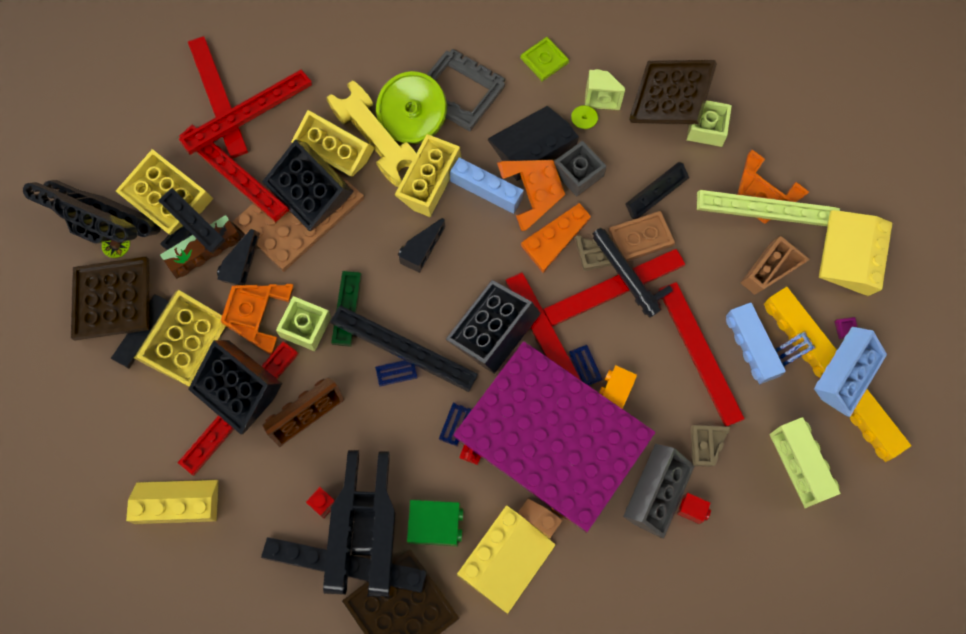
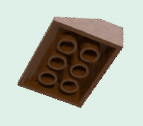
[262,377,344,448]

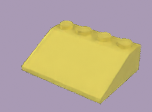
[116,149,214,235]
[819,210,892,296]
[134,290,226,387]
[457,505,555,614]

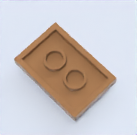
[608,211,675,261]

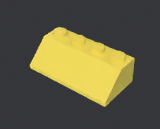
[291,110,375,177]
[395,134,461,217]
[126,480,219,524]

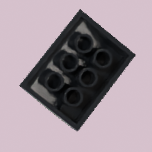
[488,106,579,181]
[262,139,354,231]
[446,280,541,374]
[188,340,283,435]

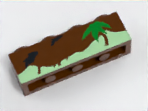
[160,215,241,279]

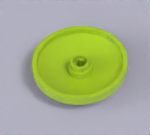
[376,71,447,144]

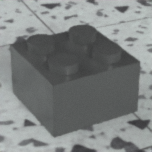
[554,141,607,197]

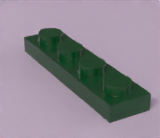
[331,271,362,347]

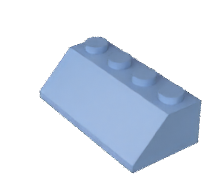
[814,327,887,417]

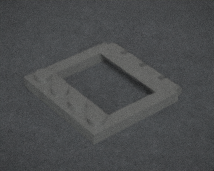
[427,49,505,132]

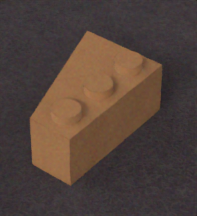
[740,236,810,295]

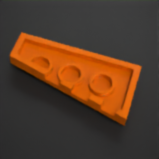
[521,203,591,273]

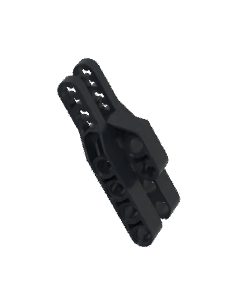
[23,180,161,244]
[323,450,396,597]

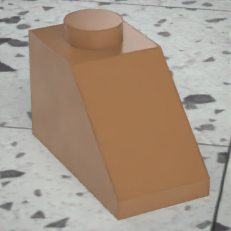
[518,499,563,539]

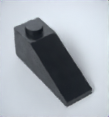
[398,218,445,273]
[217,229,260,285]

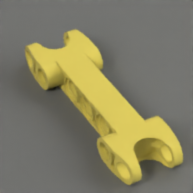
[326,81,416,187]

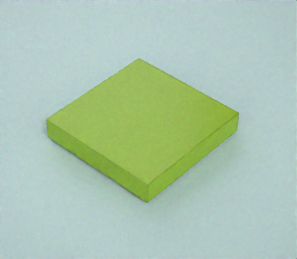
[520,37,569,82]

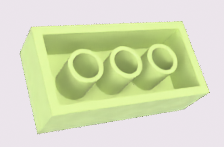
[769,417,841,508]

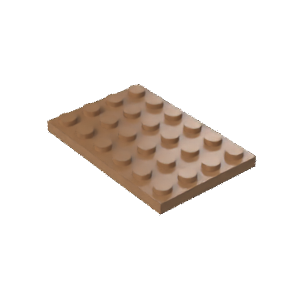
[232,163,364,272]

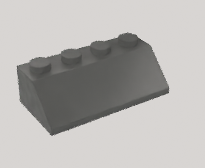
[623,444,695,539]

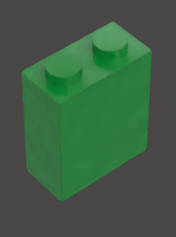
[407,500,463,547]

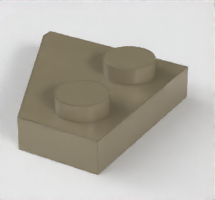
[575,235,617,271]
[691,425,730,467]

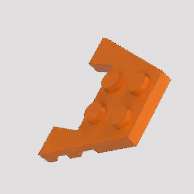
[737,150,809,224]
[497,160,565,231]
[220,284,294,355]

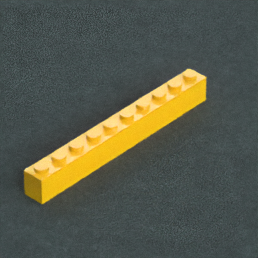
[764,287,912,462]

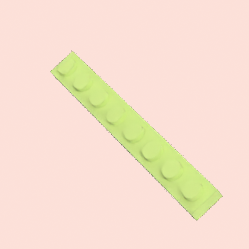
[697,190,840,227]

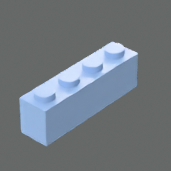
[450,157,523,214]
[726,303,786,385]

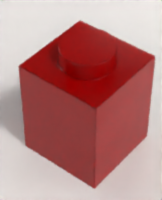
[306,487,335,519]
[677,493,711,524]

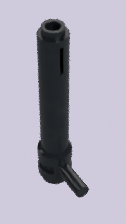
[592,228,673,318]

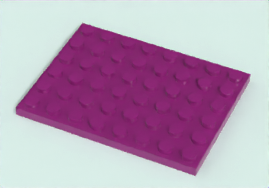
[453,341,656,533]

